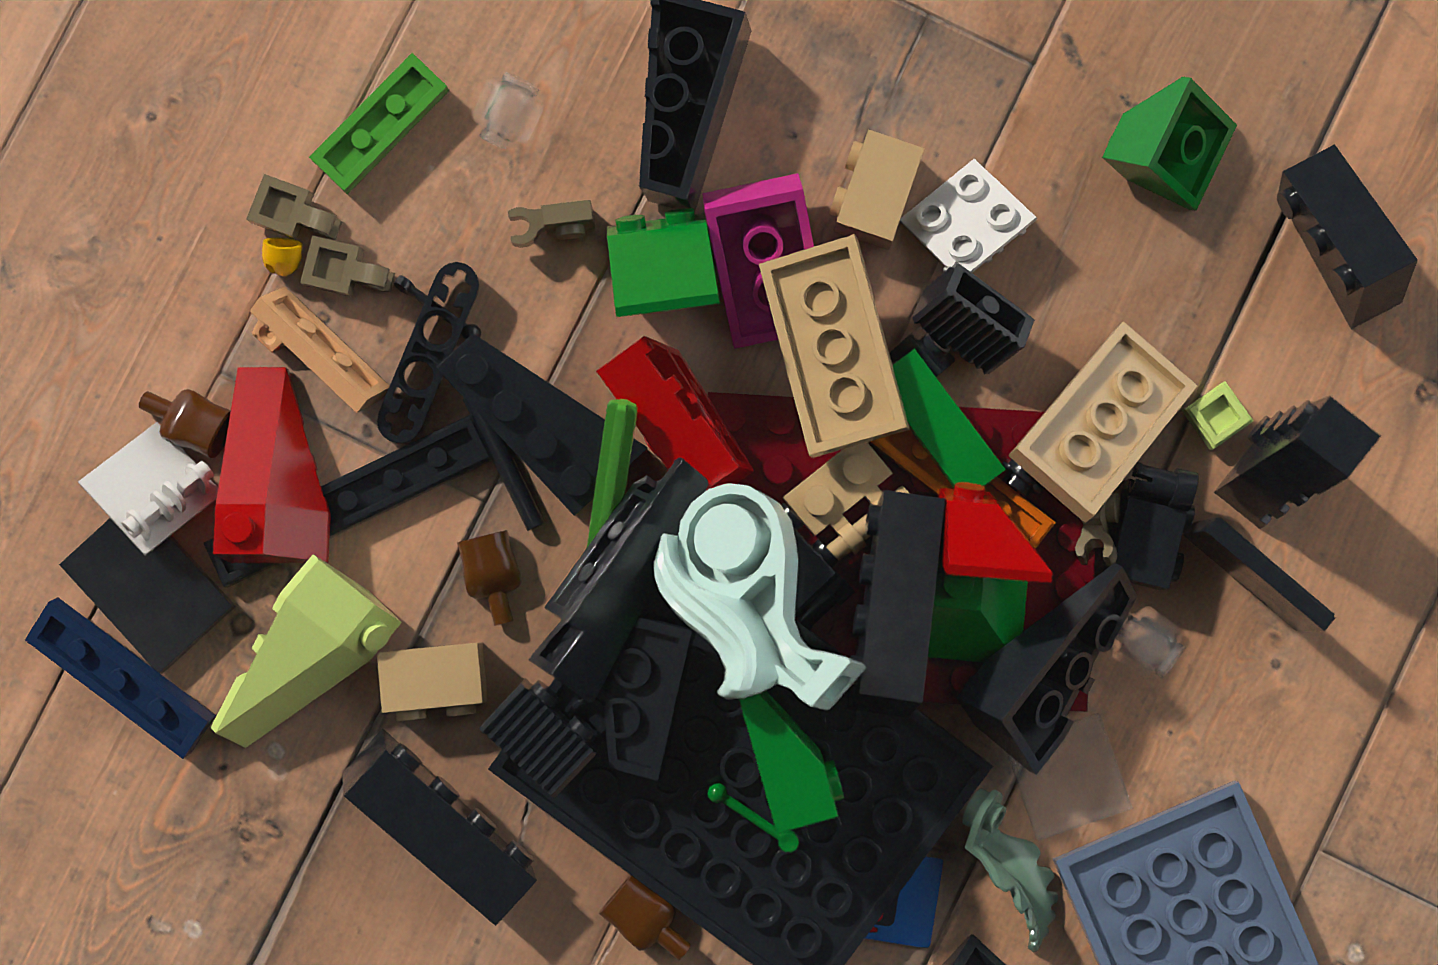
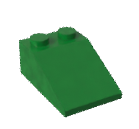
[607,208,719,318]
[739,690,844,833]

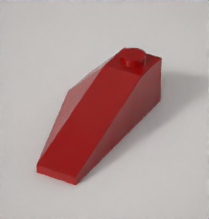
[213,367,331,563]

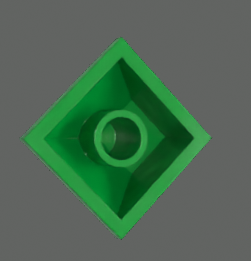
[1102,77,1237,211]
[928,560,1028,663]

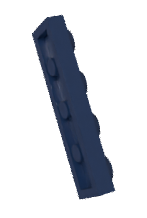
[25,597,216,759]

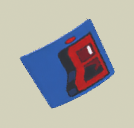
[865,857,943,948]

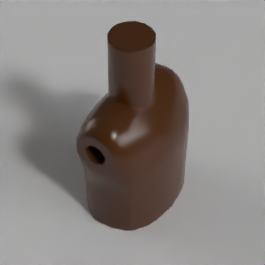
[139,389,231,458]
[457,530,522,626]
[599,875,691,961]

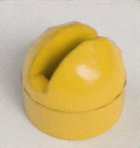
[262,237,303,276]

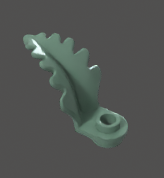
[962,788,1058,952]

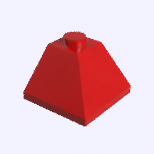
[939,482,1052,583]

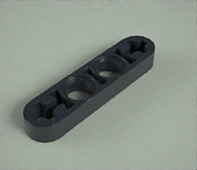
[377,262,479,443]

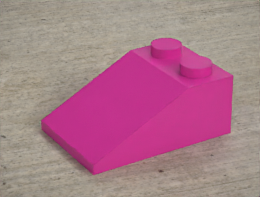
[702,173,814,349]

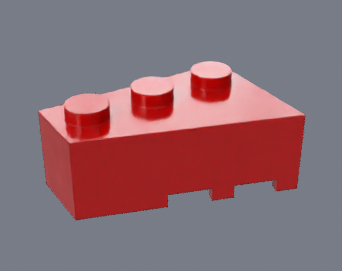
[596,336,754,491]

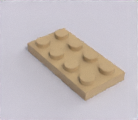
[759,235,910,458]
[1008,321,1198,523]

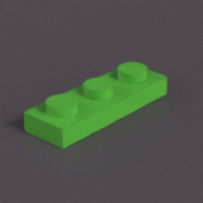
[309,53,449,195]

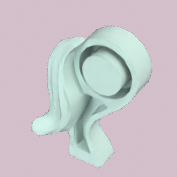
[654,483,866,710]

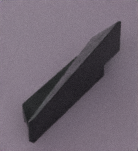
[529,457,708,702]

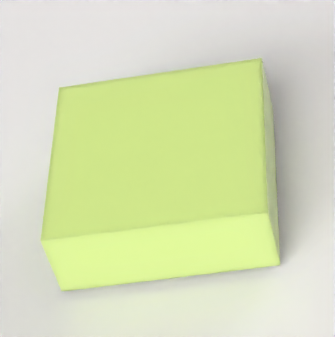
[1181,381,1253,450]

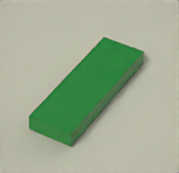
[892,349,1006,488]

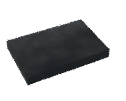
[1183,517,1336,631]
[59,518,236,674]

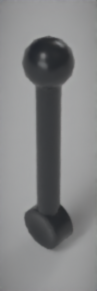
[393,275,481,340]

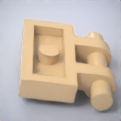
[783,442,910,564]

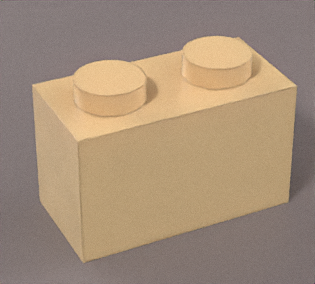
[829,129,925,250]
[377,642,488,721]

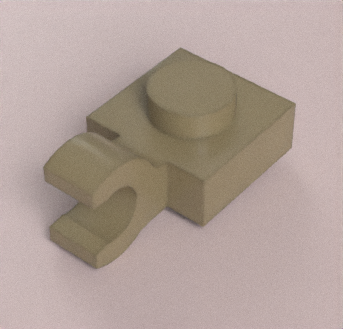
[246,174,343,240]
[508,200,595,248]
[300,235,395,297]
[1075,492,1122,566]

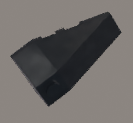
[956,563,1137,775]

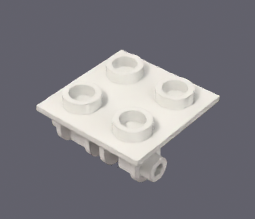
[900,159,1037,273]
[78,422,218,556]

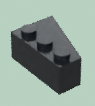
[1277,144,1418,329]

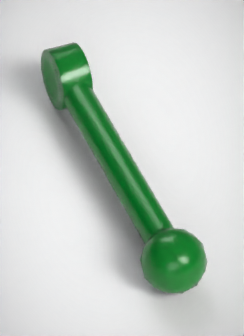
[708,783,799,852]

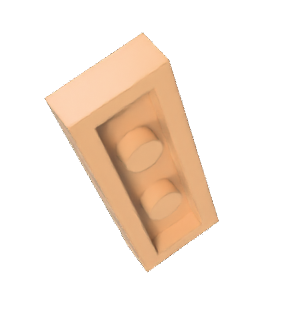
[250,287,389,413]

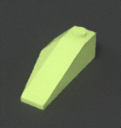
[211,554,402,748]

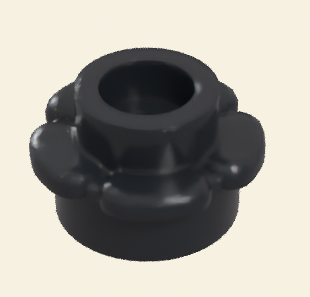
[1002,459,1043,498]

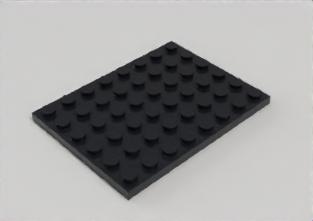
[488,583,993,965]

